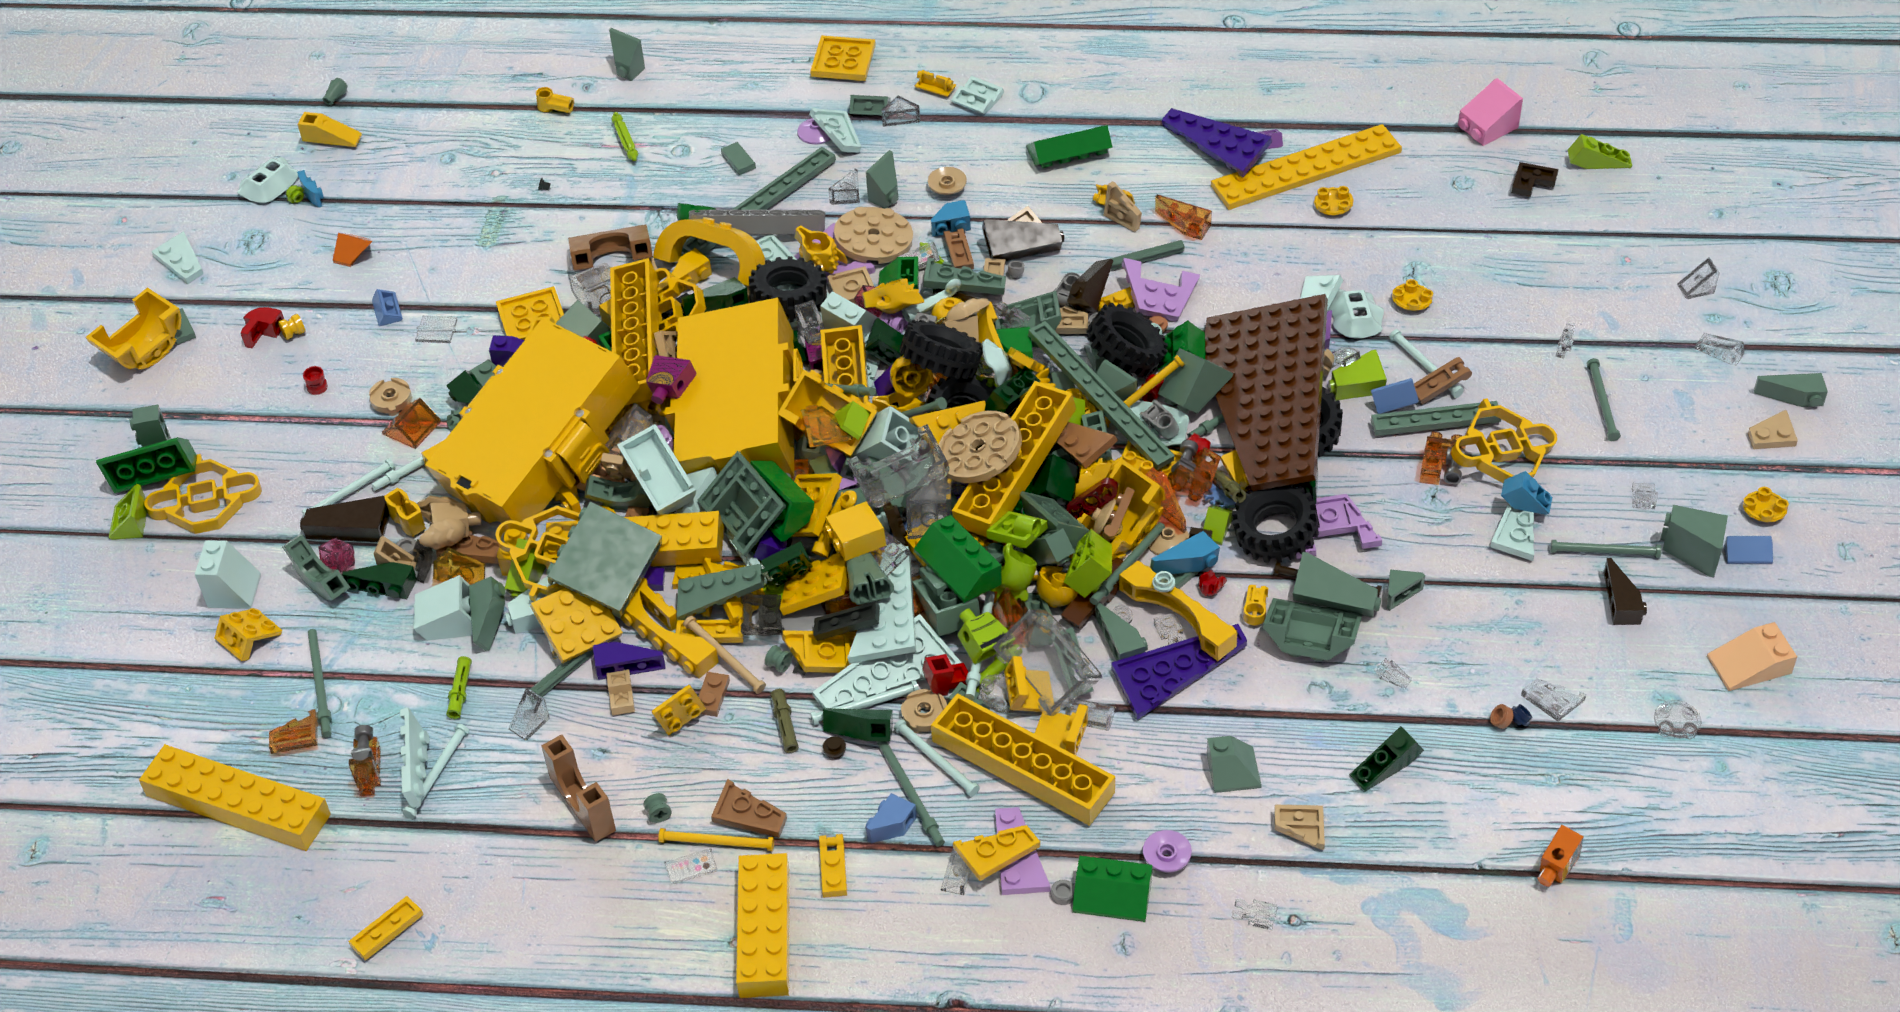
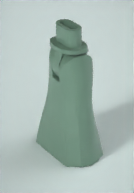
[846,552,894,605]

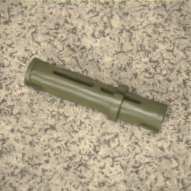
[1211,469,1246,503]
[770,689,799,753]

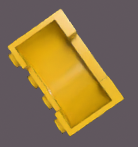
[85,287,181,370]
[778,369,878,457]
[1077,458,1165,560]

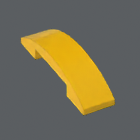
[977,301,1018,377]

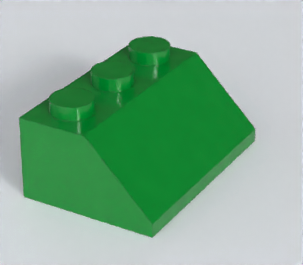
[1072,855,1152,922]

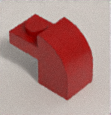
[241,307,284,348]
[922,654,968,696]

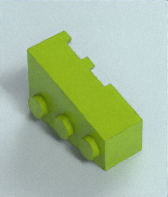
[1064,529,1112,598]

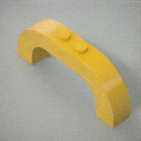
[653,217,765,286]

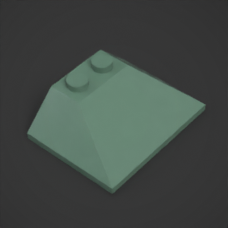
[993,291,1062,348]
[697,451,786,556]
[1263,598,1362,661]

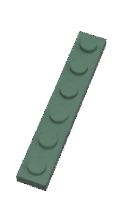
[1371,401,1502,436]

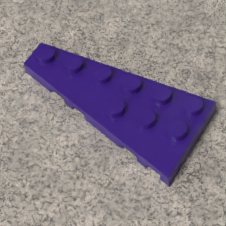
[1162,108,1272,177]
[1111,624,1247,720]

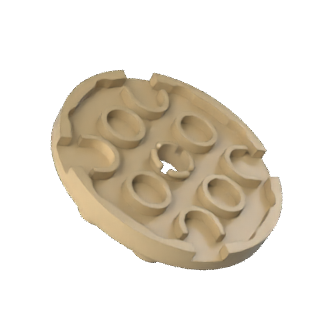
[834,207,913,264]
[936,411,1022,483]

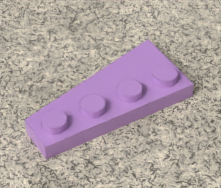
[995,807,1051,895]

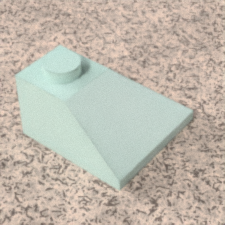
[676,467,717,514]

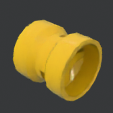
[278,314,306,340]

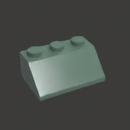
[1020,491,1090,551]

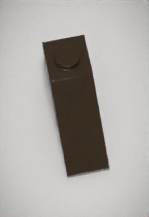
[1067,258,1113,313]
[1603,558,1647,625]

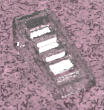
[1695,333,1744,366]

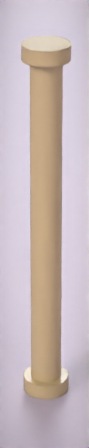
[683,615,766,694]

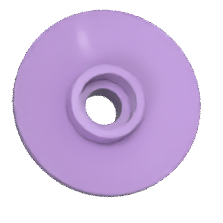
[797,118,831,145]
[1143,830,1192,872]

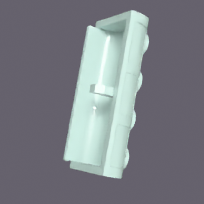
[617,424,696,515]

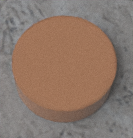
[1490,704,1513,729]

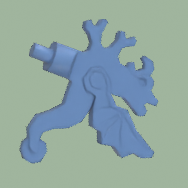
[1204,480,1236,508]

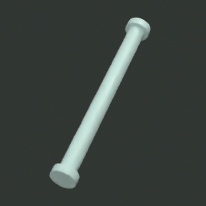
[1389,329,1464,398]
[301,458,395,516]
[810,680,919,726]
[894,719,980,797]
[402,724,469,819]

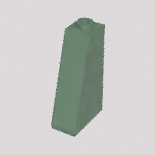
[1293,552,1381,618]

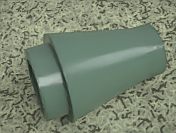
[323,78,348,105]

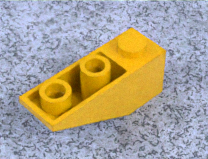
[297,112,362,147]

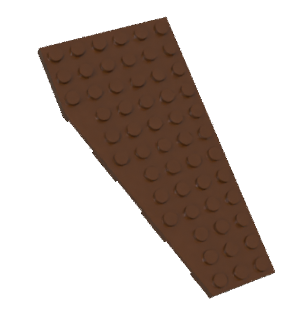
[1205,294,1328,491]

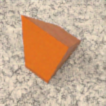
[333,233,373,267]

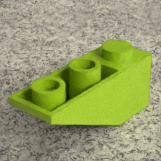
[1567,134,1632,169]

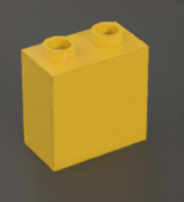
[824,502,887,561]

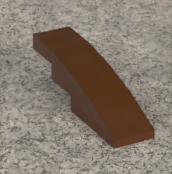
[1061,557,1123,629]

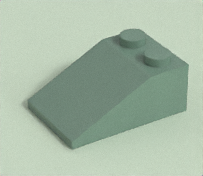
[912,578,980,636]

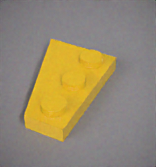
[953,825,1040,881]

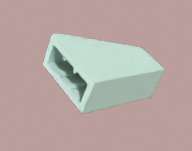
[505,576,555,634]

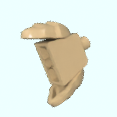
[942,298,991,370]
[417,496,481,550]

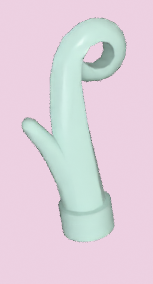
[902,279,961,322]

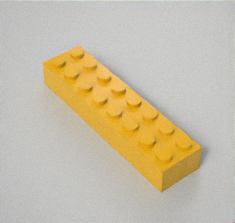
[610,258,659,406]
[952,381,1076,537]
[543,511,724,569]
[931,693,1115,826]
[139,744,331,851]

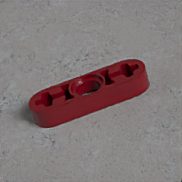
[1066,478,1118,519]

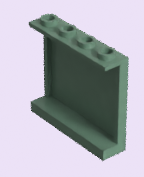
[546,502,662,618]

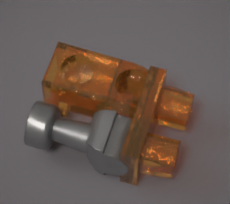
[1419,432,1466,485]
[1167,440,1221,502]
[349,725,381,796]

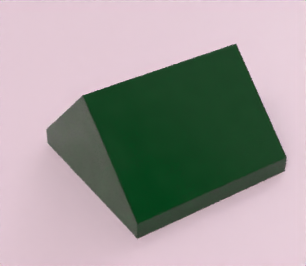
[1031,454,1079,505]

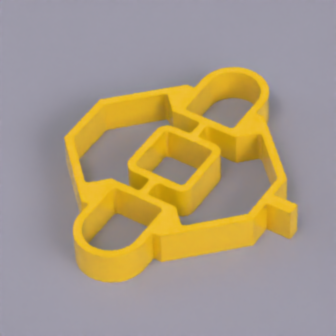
[655,268,706,348]
[1451,398,1557,483]
[144,454,262,534]
[496,506,580,602]

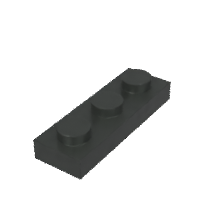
[813,601,880,641]

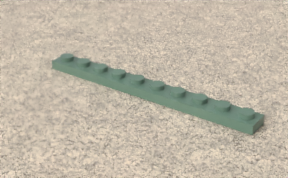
[682,147,836,254]
[1028,321,1175,470]

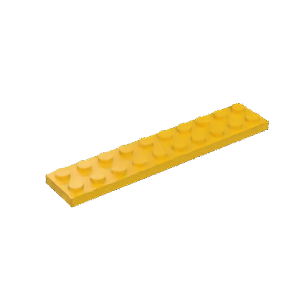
[1211,124,1402,210]

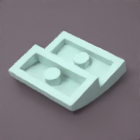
[951,76,1004,114]

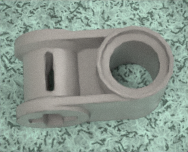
[1054,272,1080,309]
[1139,399,1179,439]

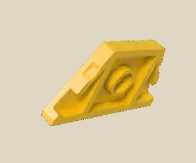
[909,401,986,453]
[703,557,767,624]
[782,630,857,673]

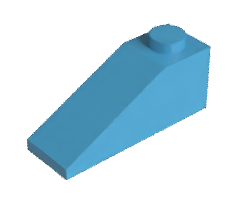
[1150,531,1220,574]

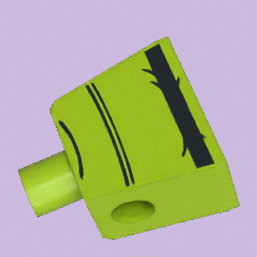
[958,608,1014,664]

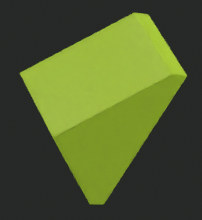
[834,401,870,440]
[1203,506,1233,545]

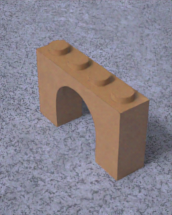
[568,224,653,271]
[541,734,616,842]

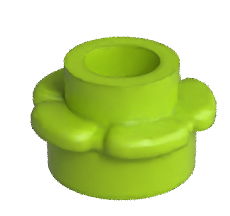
[286,185,304,203]

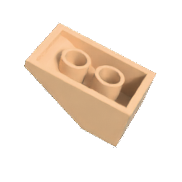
[1707,622,1797,691]

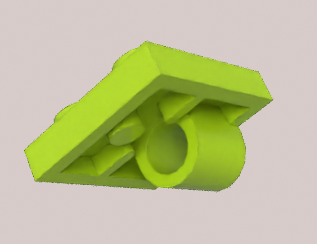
[986,511,1048,548]

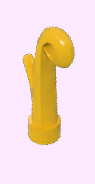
[812,490,857,558]

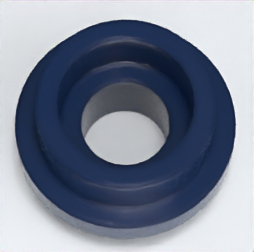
[1511,704,1533,726]

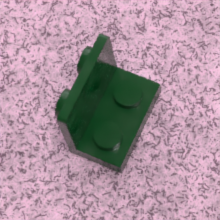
[865,318,904,366]
[760,541,813,586]

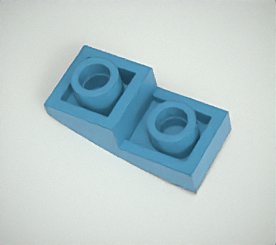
[297,170,324,208]

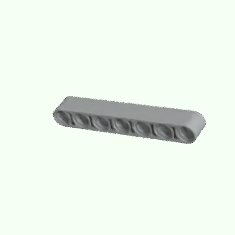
[689,210,825,234]

